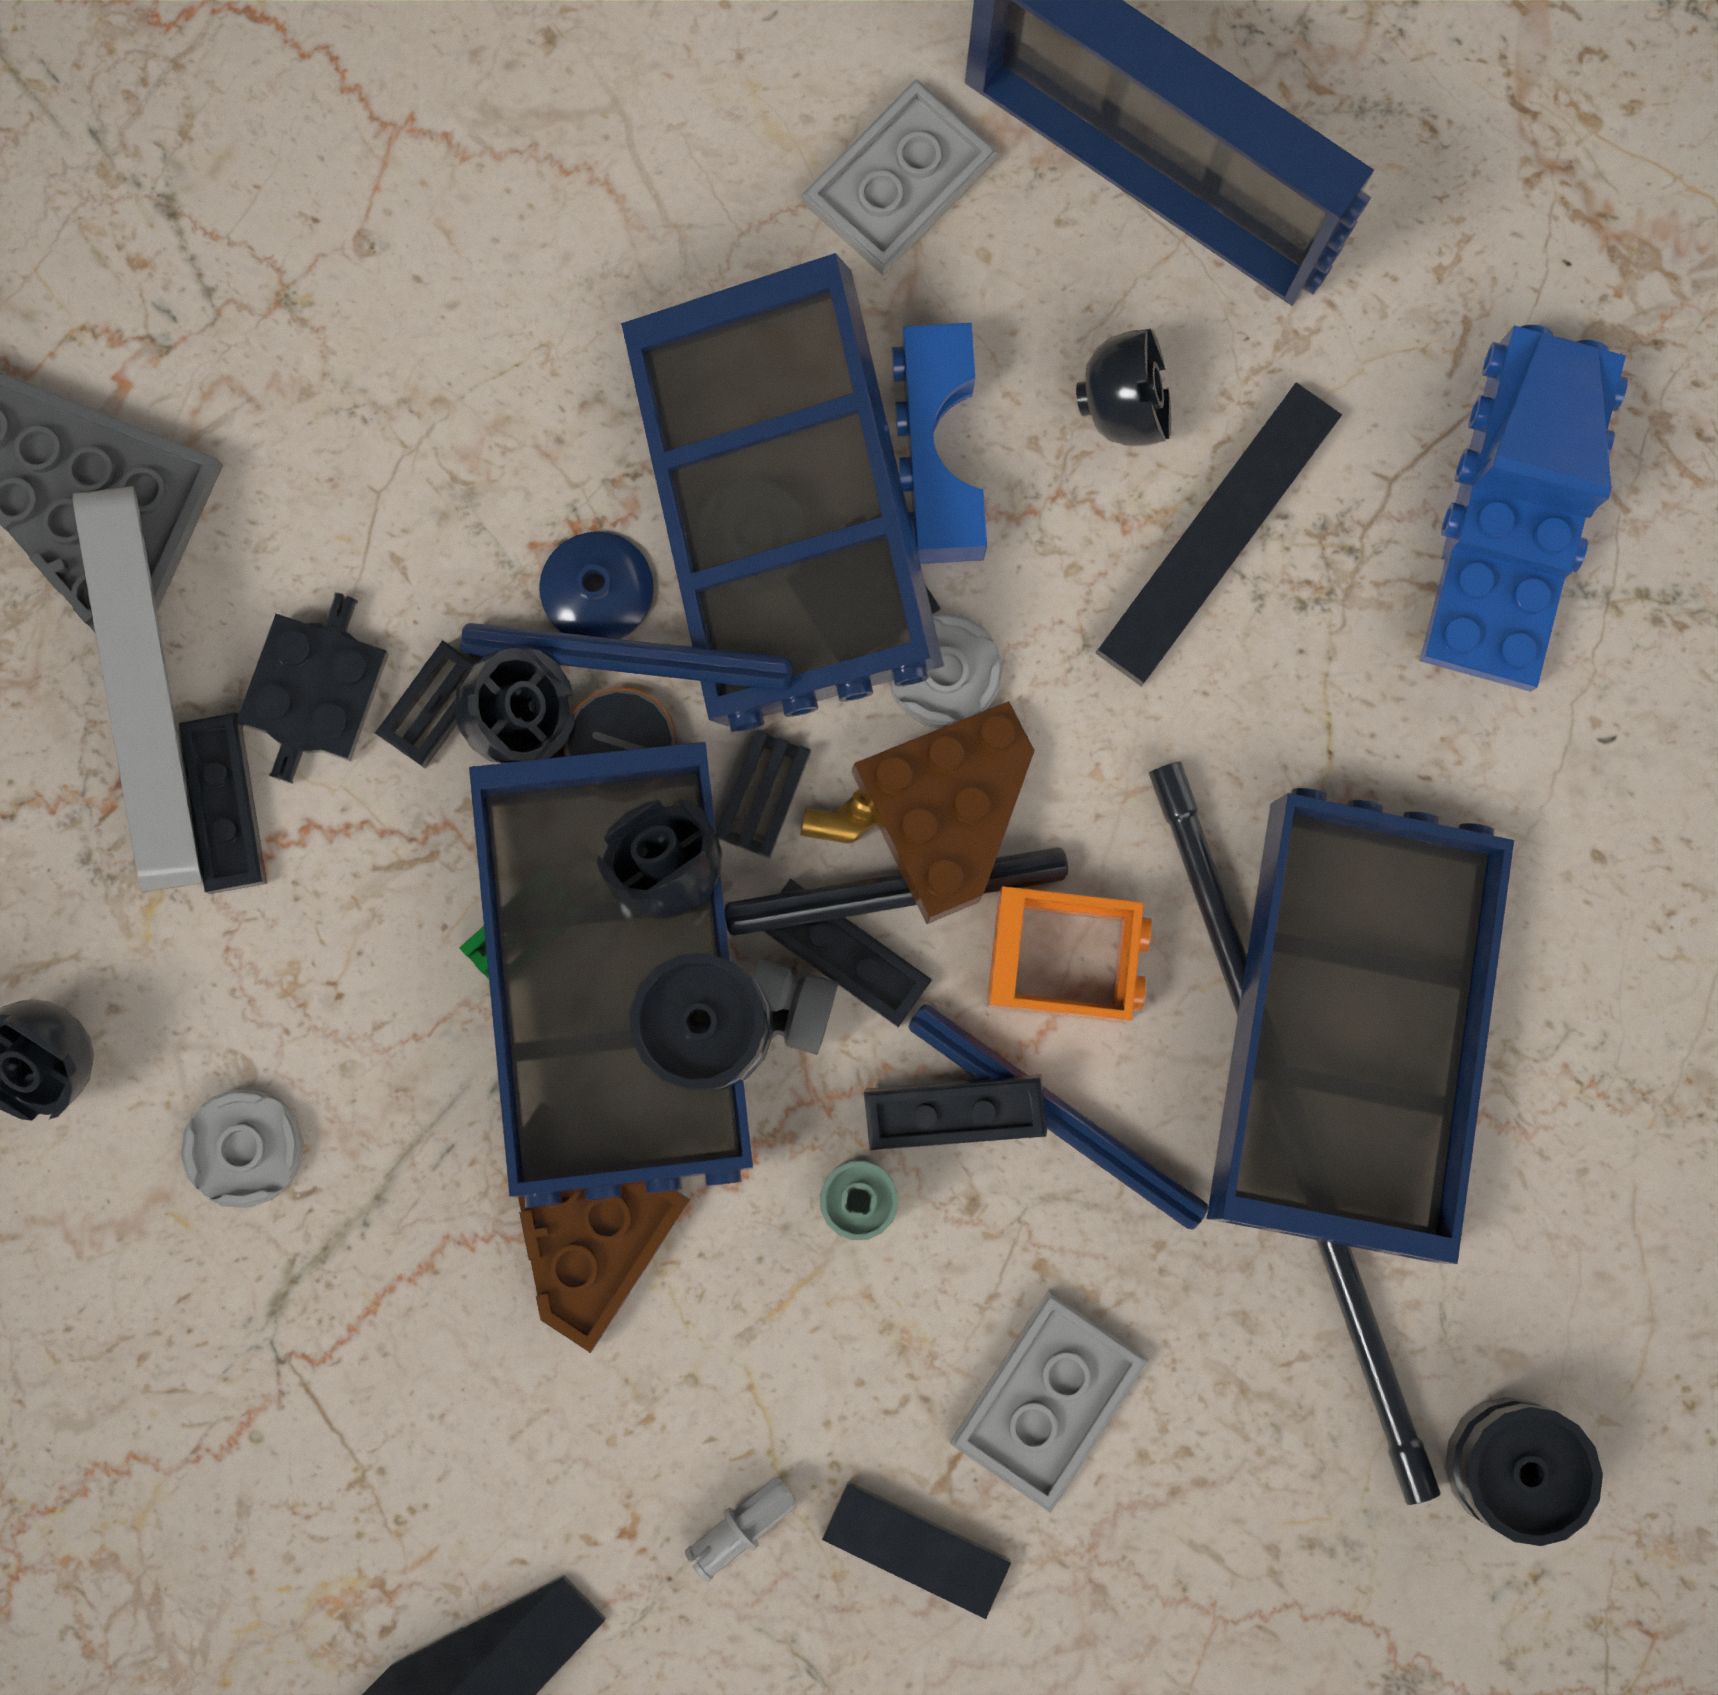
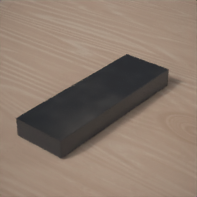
[178,712,267,894]
[763,878,932,1028]
[864,1074,1047,1150]
[822,1481,1011,1619]

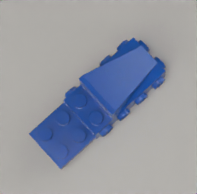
[1419,325,1628,692]

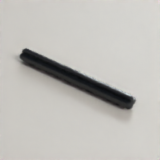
[724,847,1069,936]

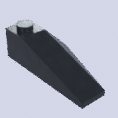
[362,1575,606,1695]

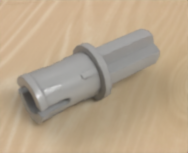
[685,1478,797,1582]

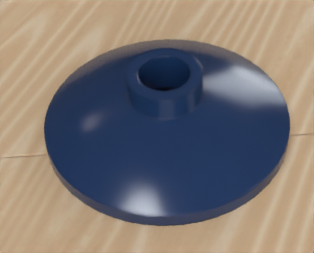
[539,532,654,639]

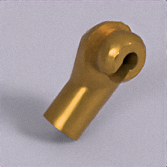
[800,788,877,844]

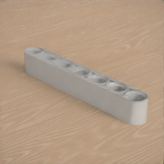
[72,486,203,893]

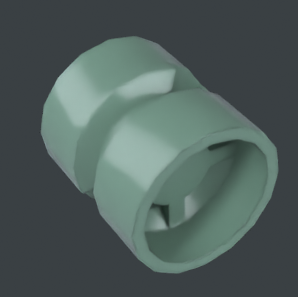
[820,1160,898,1240]

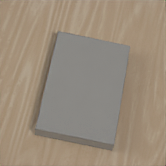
[802,79,998,276]
[950,1291,1149,1513]

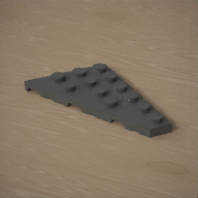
[0,373,223,632]

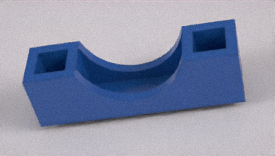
[892,323,987,564]

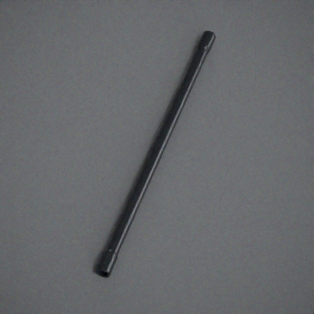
[1149,761,1441,1505]

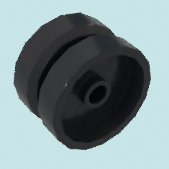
[630,953,774,1092]
[1445,1397,1603,1546]

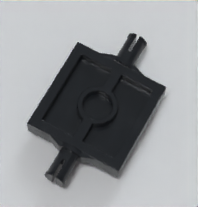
[236,592,389,784]

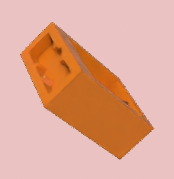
[986,886,1152,1023]

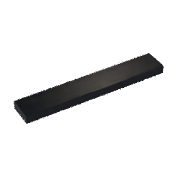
[1095,382,1342,687]

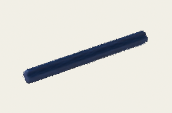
[460,623,793,690]
[908,1004,1208,1230]

